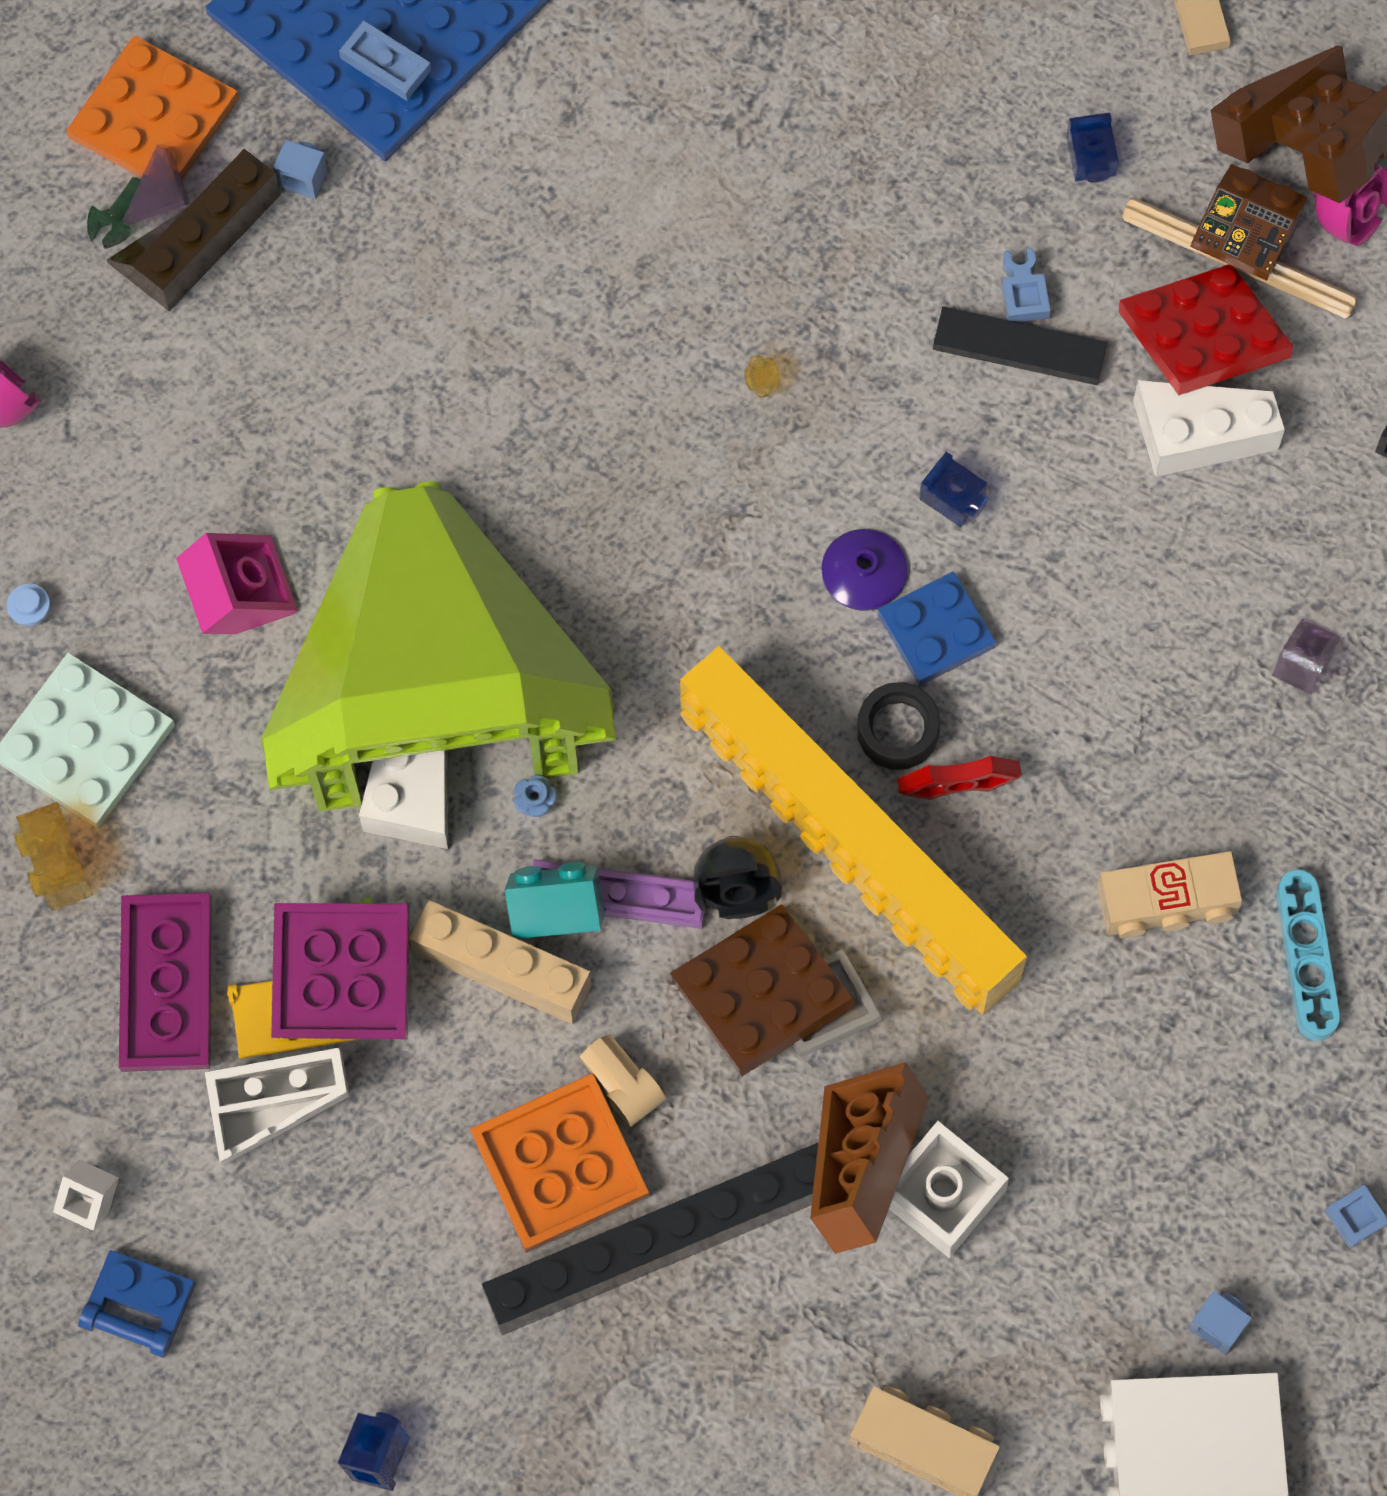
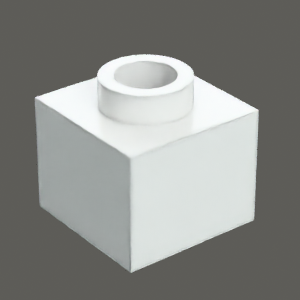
[53,1160,119,1231]

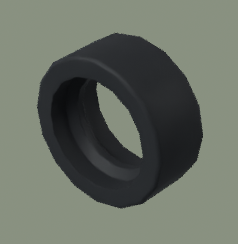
[857,682,940,770]

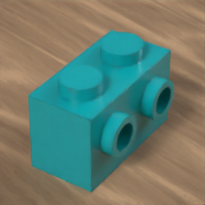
[505,862,605,939]

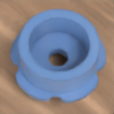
[514,775,557,817]

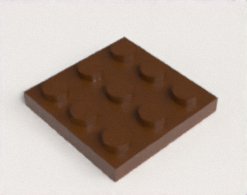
[670,904,855,1077]

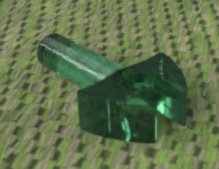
[87,177,146,249]

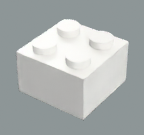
[889,1121,1009,1258]

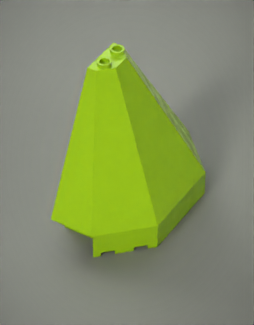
[260,481,616,812]

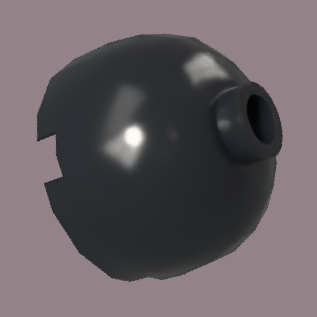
[693,836,782,919]

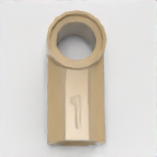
[580,1033,666,1127]

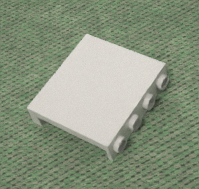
[1100,1373,1288,1496]

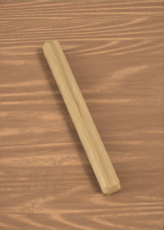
[1122,198,1357,318]

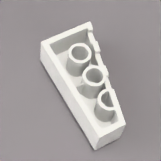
[359,750,448,849]

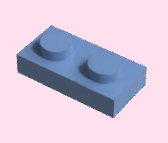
[339,20,431,101]

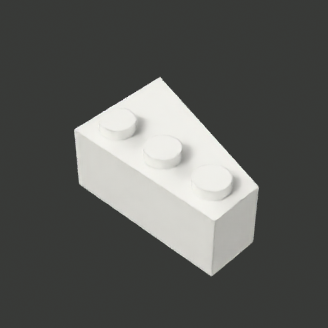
[1133,380,1285,477]
[205,1048,350,1165]

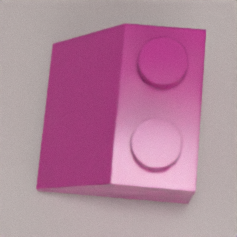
[176,533,298,634]

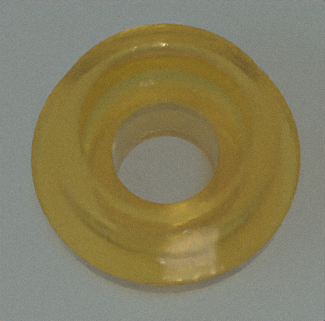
[744,355,780,398]

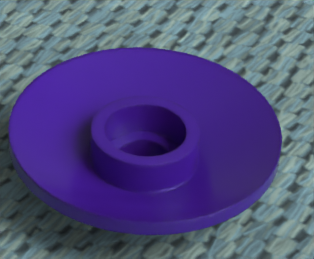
[821,529,907,611]

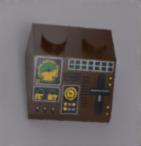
[1190,164,1308,281]

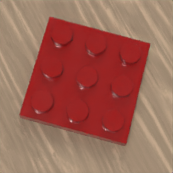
[1118,264,1293,395]

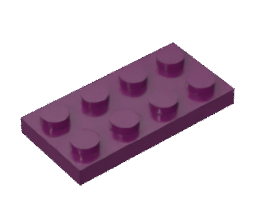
[119,893,212,1072]

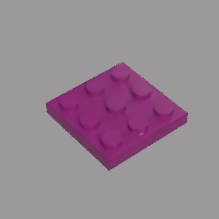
[271,903,410,1039]

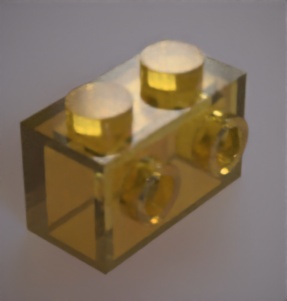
[13,802,93,911]

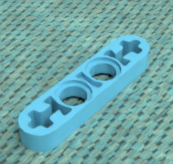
[1276,870,1340,1041]

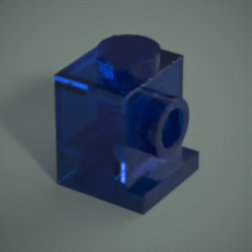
[1066,112,1119,183]
[919,451,989,528]
[338,1412,410,1491]

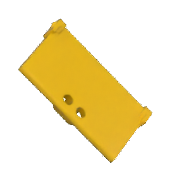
[227,980,360,1059]

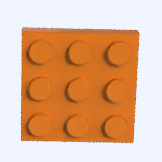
[66,35,239,194]
[470,1073,650,1253]

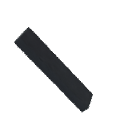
[933,306,1107,386]

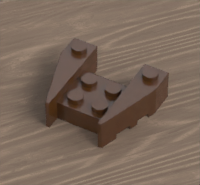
[1210,45,1387,203]

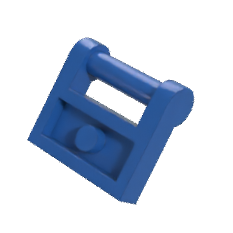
[78,1250,196,1358]

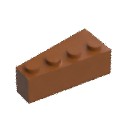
[810,1062,929,1254]

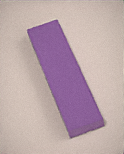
[533,859,704,929]

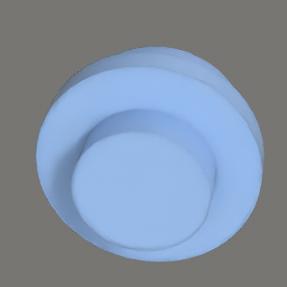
[6,584,51,626]

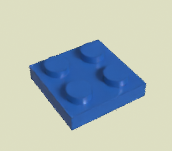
[878,571,996,686]

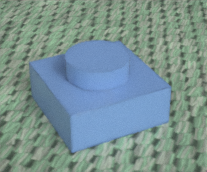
[1324,1184,1387,1249]

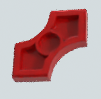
[897,756,1022,800]

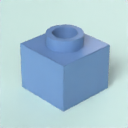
[273,140,328,199]
[1188,1291,1251,1355]

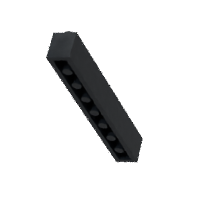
[482,1143,818,1336]

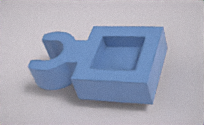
[1001,248,1051,322]

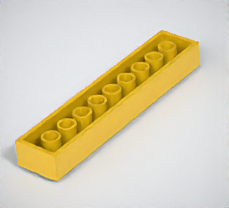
[680,646,1027,1015]

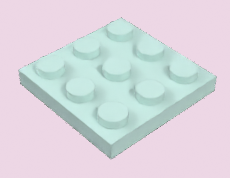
[0,653,175,829]

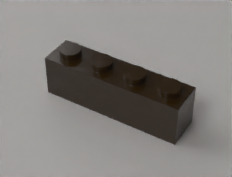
[107,149,281,312]

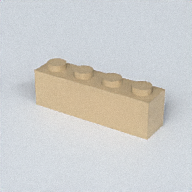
[409,900,592,1025]

